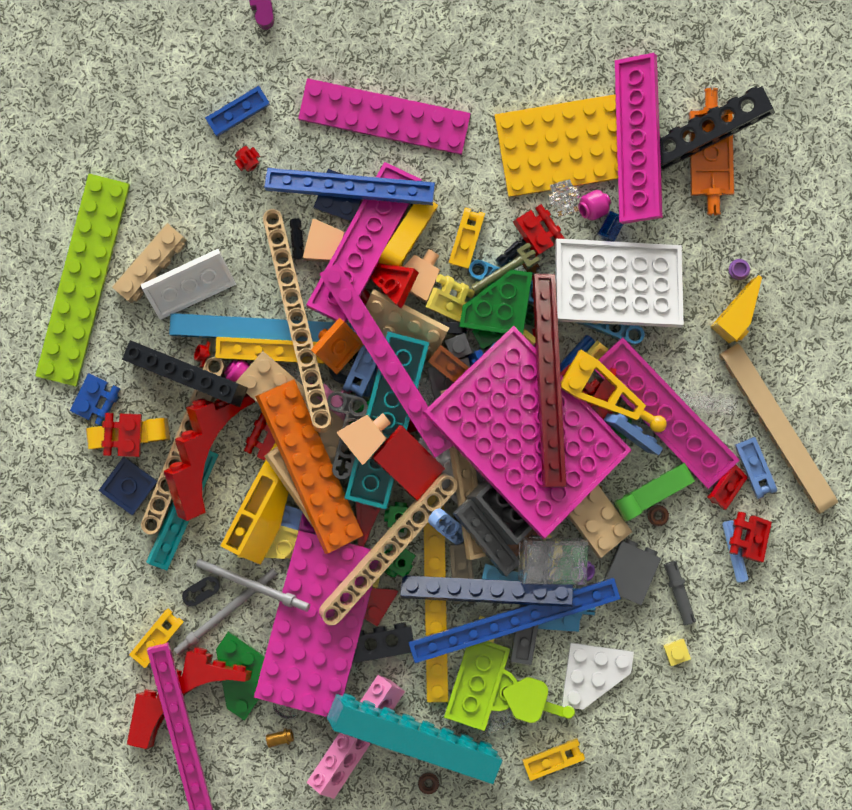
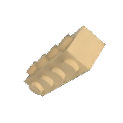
[112,223,186,303]

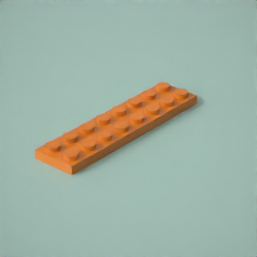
[255,379,363,554]

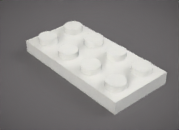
[141,249,236,320]

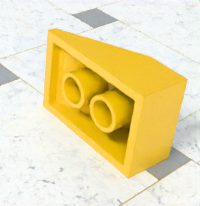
[710,275,762,343]

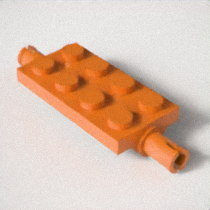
[689,88,734,216]

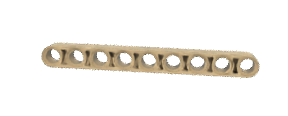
[719,343,838,514]
[141,357,226,534]
[319,473,458,625]

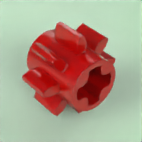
[234,146,260,172]

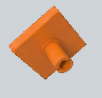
[311,318,364,374]

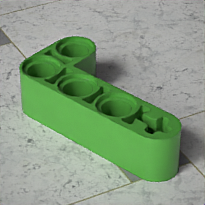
[613,463,695,521]

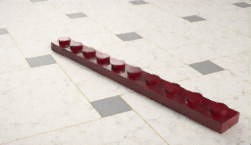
[532,274,566,488]

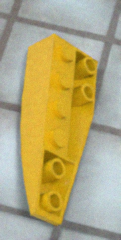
[220,442,289,565]

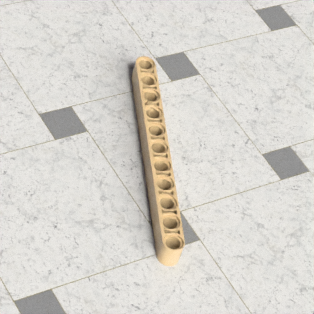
[263,209,332,433]

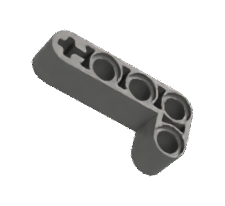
[327,391,368,479]

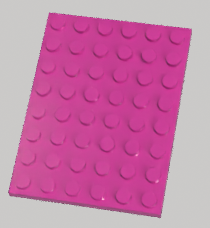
[423,326,631,539]

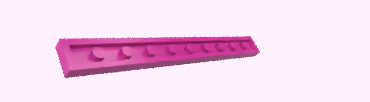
[320,262,453,457]
[147,643,213,810]

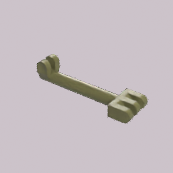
[471,243,541,295]

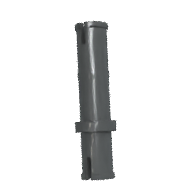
[664,560,696,625]

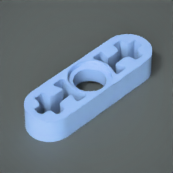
[428,508,464,545]

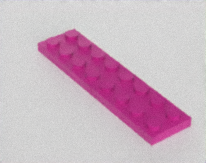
[615,53,663,224]
[298,78,471,155]
[306,162,422,323]
[594,337,740,489]

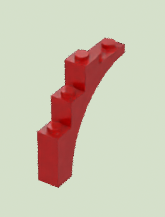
[163,393,255,521]
[127,647,252,749]

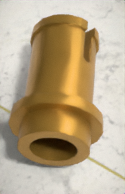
[266,728,294,748]

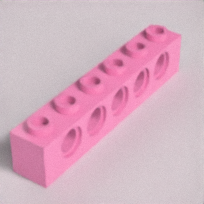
[307,675,405,799]

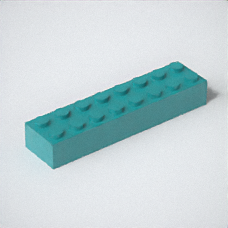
[344,332,430,509]
[327,693,503,784]

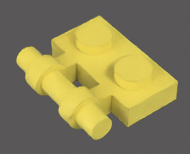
[426,274,475,323]

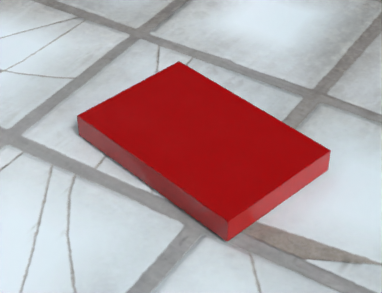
[371,425,445,501]

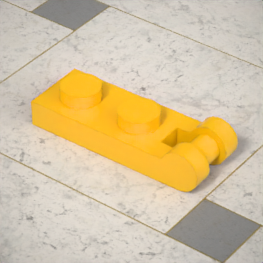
[448,207,485,270]
[129,608,184,668]
[522,738,585,781]

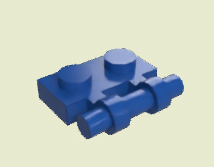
[70,373,121,426]

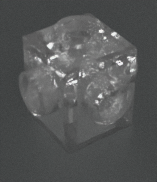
[548,179,580,217]

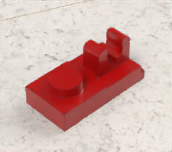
[707,464,748,510]

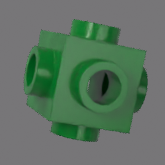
[384,502,415,533]
[384,545,416,578]

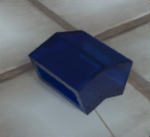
[598,211,624,242]

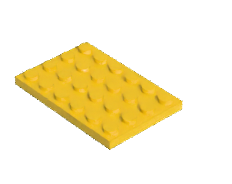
[494,94,618,198]

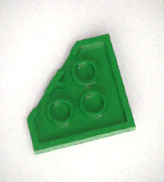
[459,270,533,335]
[216,631,265,721]

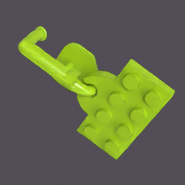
[444,641,575,731]

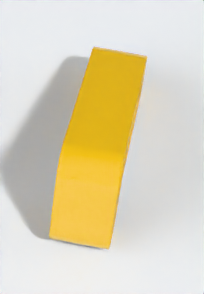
[379,202,439,267]
[86,418,170,449]

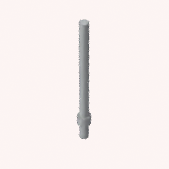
[196,559,310,612]
[174,568,278,655]

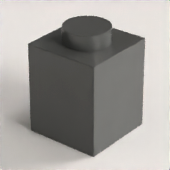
[445,333,472,359]

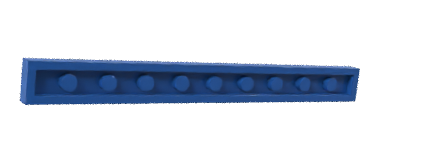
[409,578,621,663]

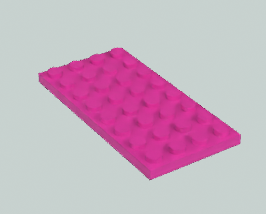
[254,530,378,717]

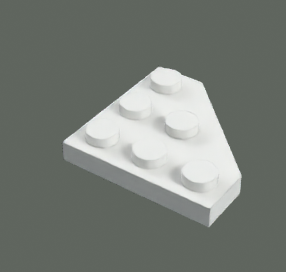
[562,643,634,710]

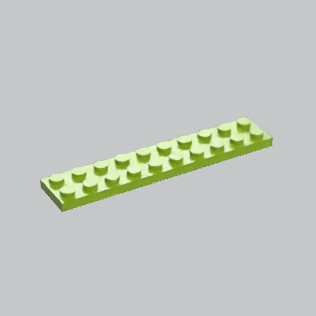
[35,174,130,387]

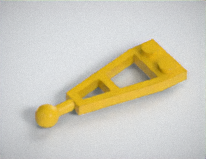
[561,350,667,433]

